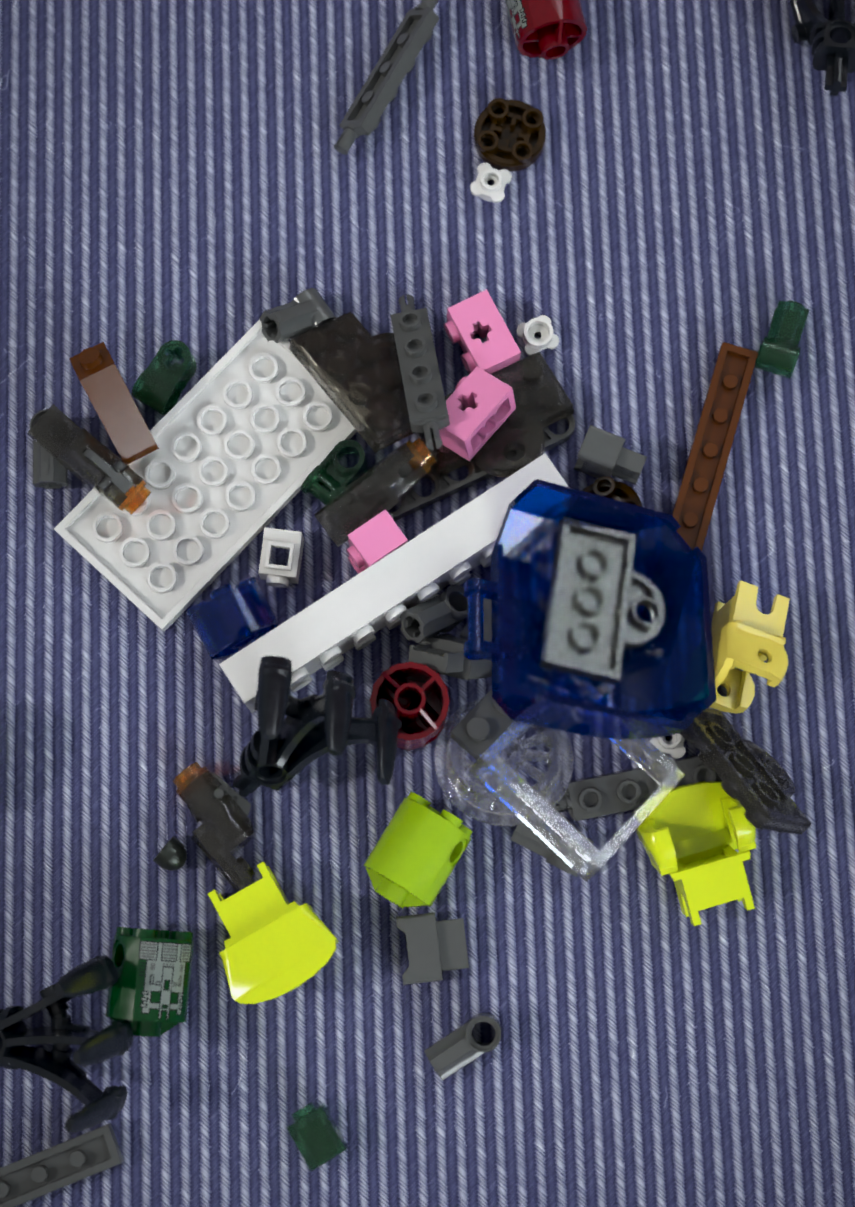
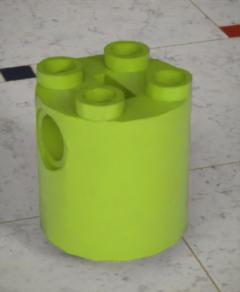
[364,791,473,908]

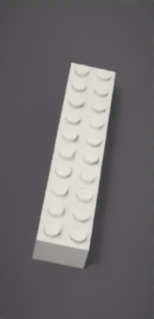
[219,453,571,713]

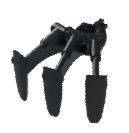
[790,0,855,96]
[233,656,402,797]
[0,955,133,1133]

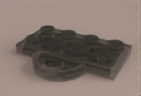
[289,312,416,453]
[407,351,574,477]
[540,516,665,685]
[669,701,812,835]

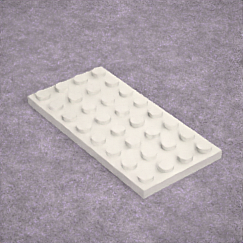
[54,319,370,632]

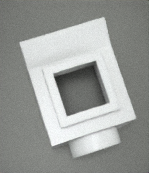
[258,527,304,588]

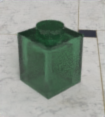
[287,1102,348,1171]

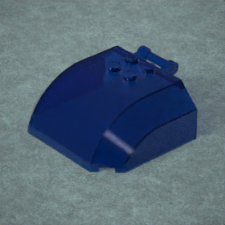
[464,479,716,739]

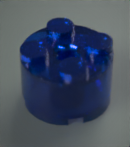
[186,577,279,660]

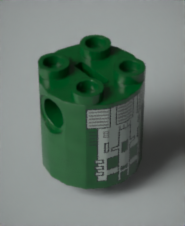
[106,927,194,1037]

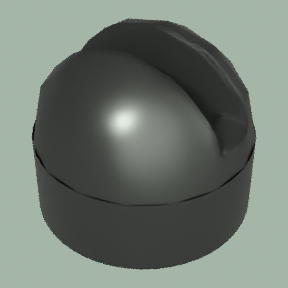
[153,836,187,871]

